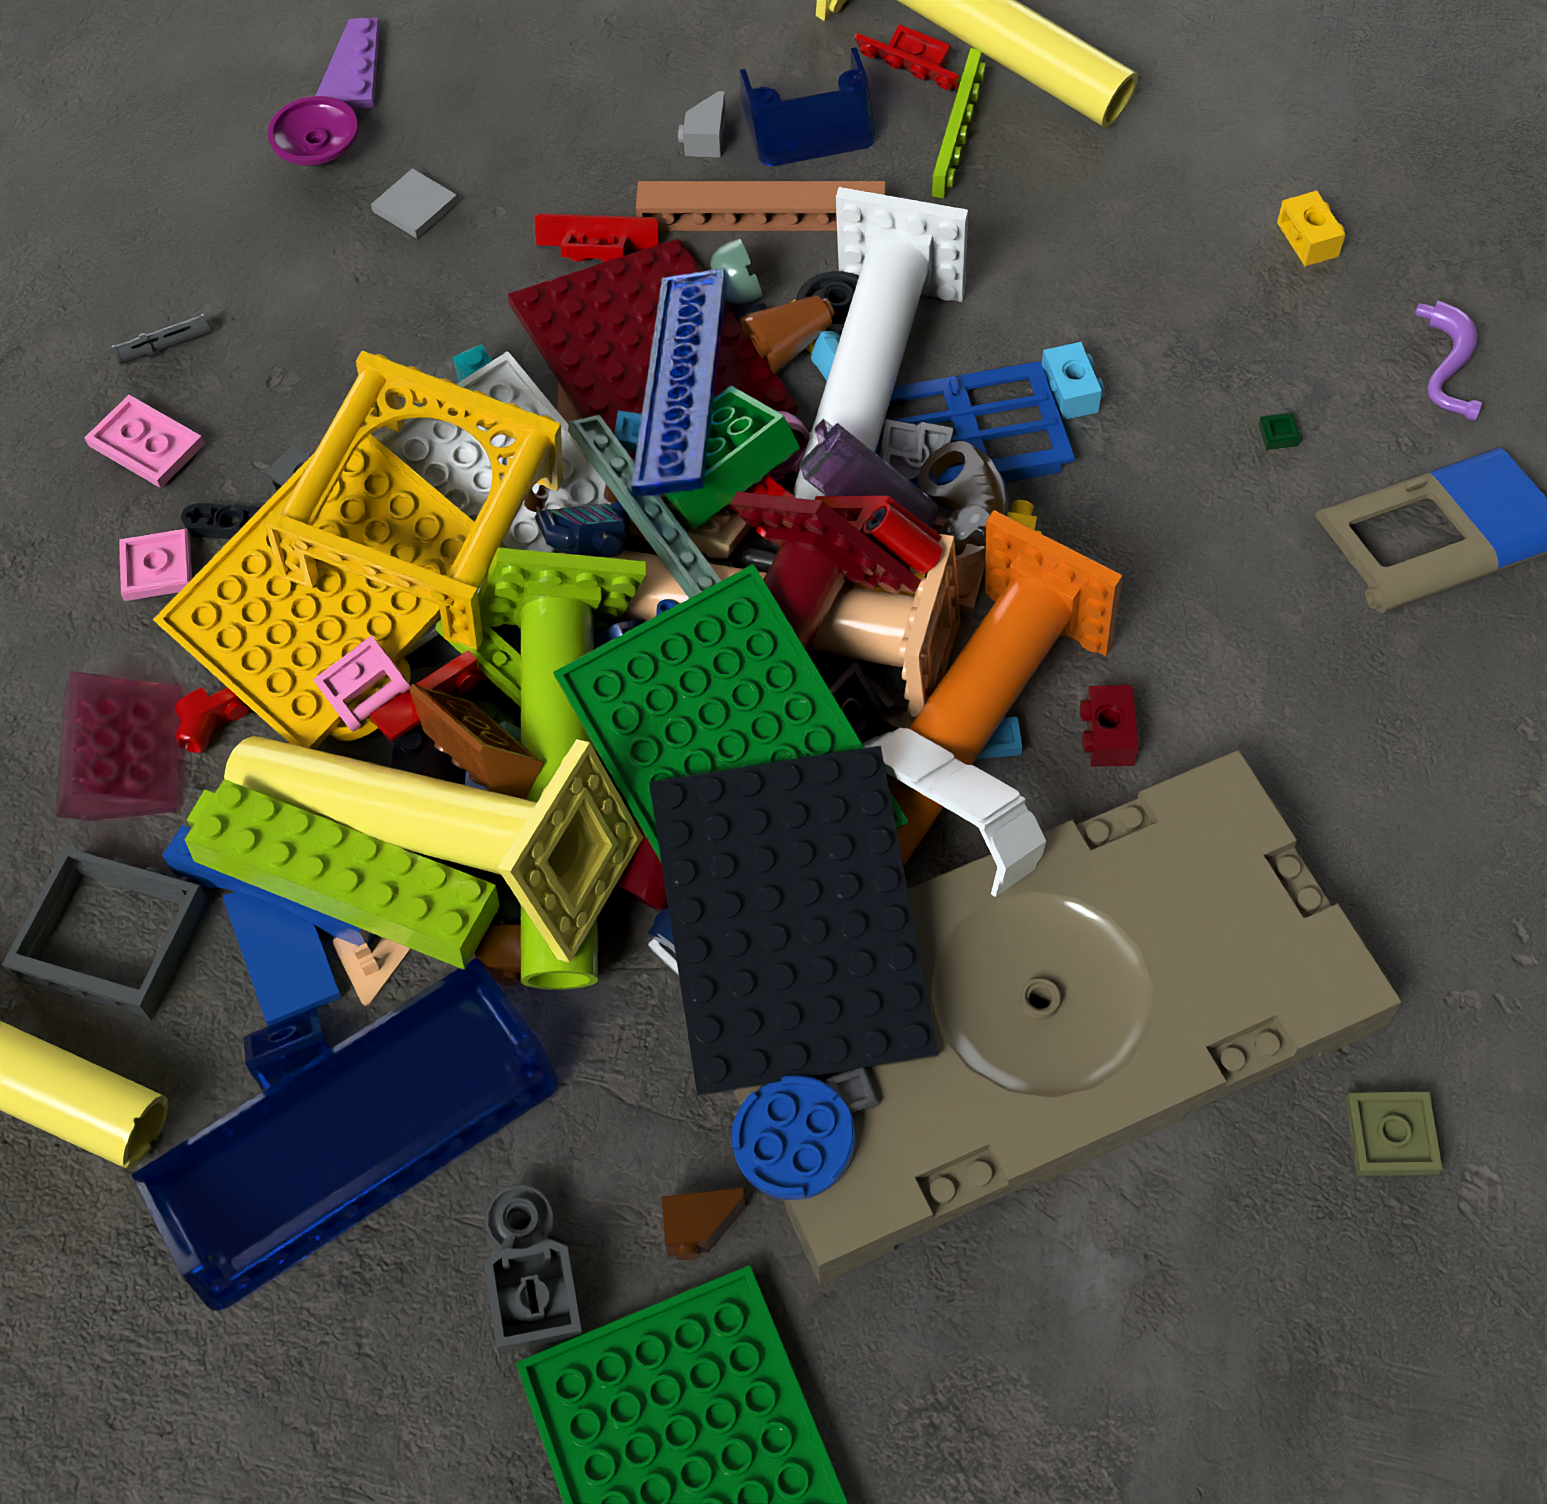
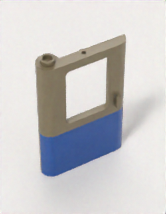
[1315,448,1547,613]

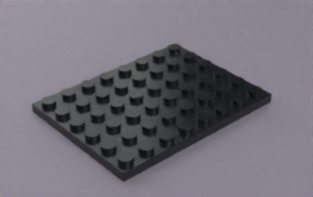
[649,746,938,1096]

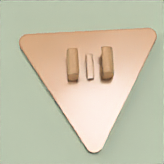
[333,937,411,1006]

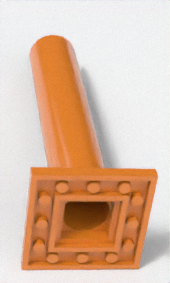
[886,510,1123,867]

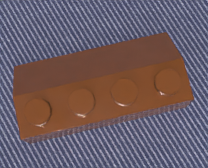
[409,684,543,800]

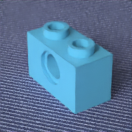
[1042,342,1105,420]

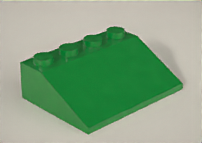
[633,386,800,531]

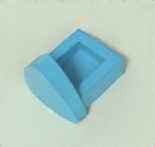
[811,331,841,381]

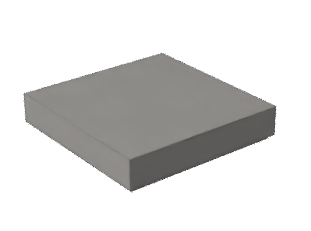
[371,168,458,239]

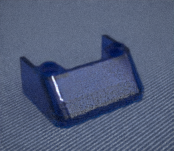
[740,47,876,166]

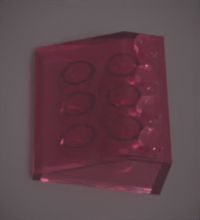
[56,671,180,821]

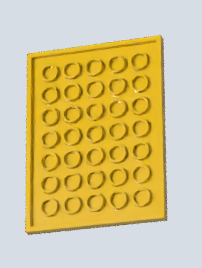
[153,434,503,749]

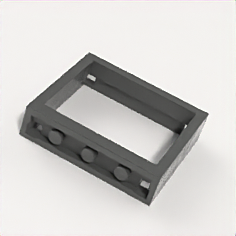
[2,847,209,1020]

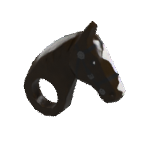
[917,441,1008,560]

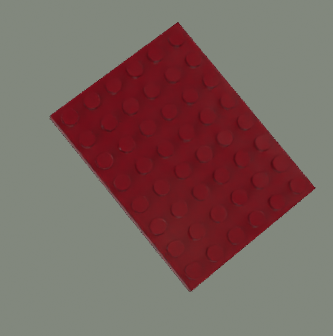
[508,238,798,460]

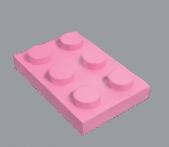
[85,395,205,488]

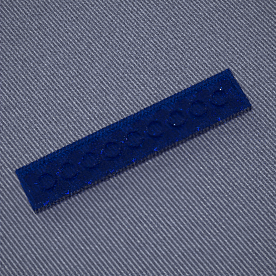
[631,268,727,497]

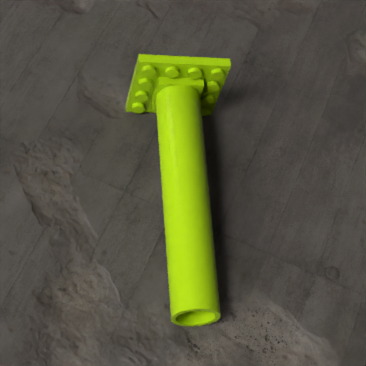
[478,547,646,990]

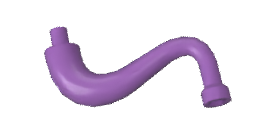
[1415,300,1482,421]

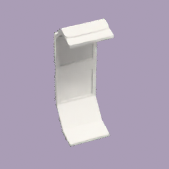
[862,727,1046,897]

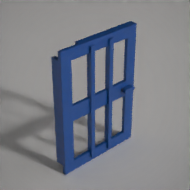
[875,361,1075,501]

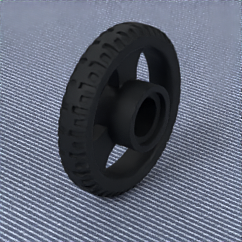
[796,270,859,335]

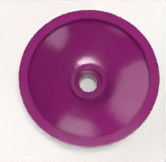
[267,96,359,166]

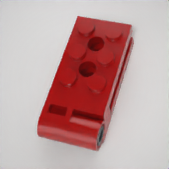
[814,496,943,574]

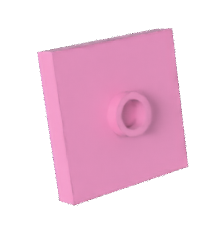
[119,528,192,601]

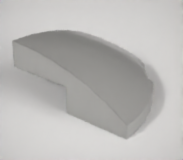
[878,419,953,483]

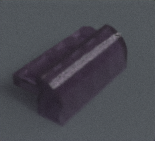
[800,418,939,528]

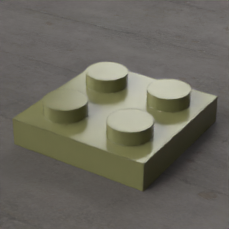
[1345,1092,1443,1176]

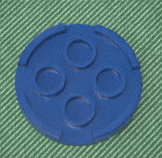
[731,1075,856,1200]

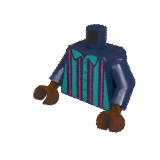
[524,484,631,557]

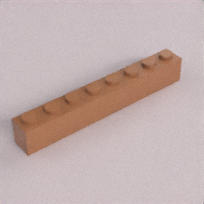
[636,181,885,231]

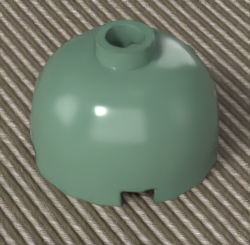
[706,238,763,305]

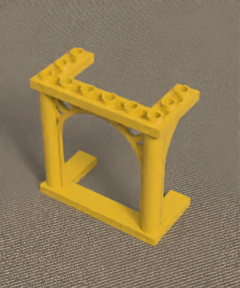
[264,351,563,651]

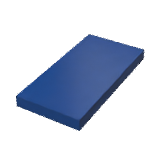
[222,891,342,1028]

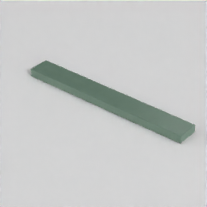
[568,415,722,598]

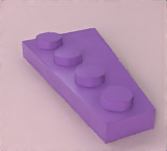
[316,17,380,109]

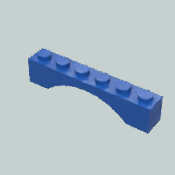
[162,825,378,948]

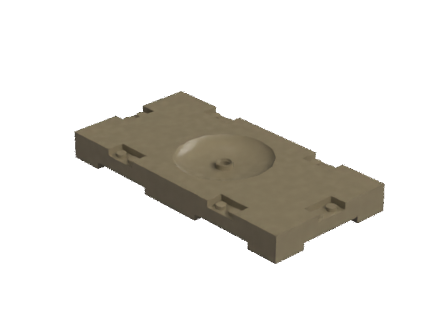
[733,750,1402,1284]

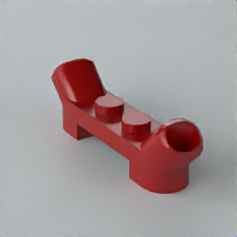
[174,686,252,753]

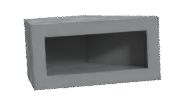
[678,91,726,157]

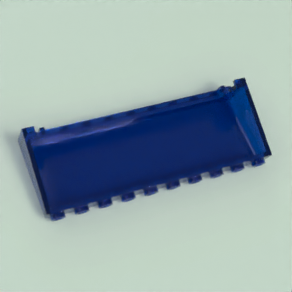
[131,957,558,1310]

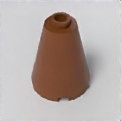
[740,295,835,375]

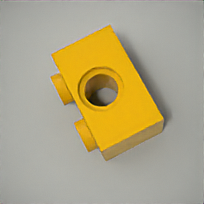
[1277,190,1346,266]

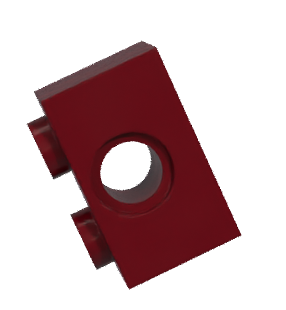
[1080,685,1138,767]

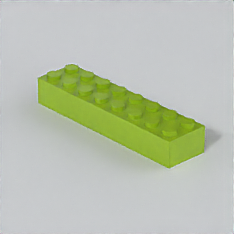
[184,779,500,970]

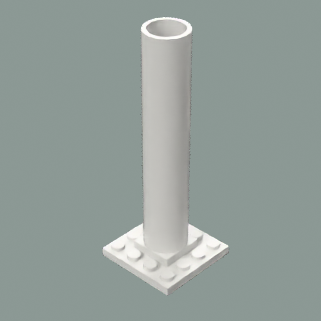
[793,187,968,500]

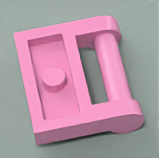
[313,635,411,732]

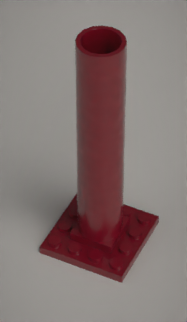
[614,491,921,912]

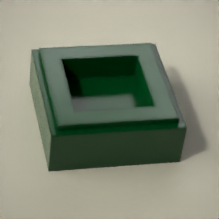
[1258,413,1301,450]

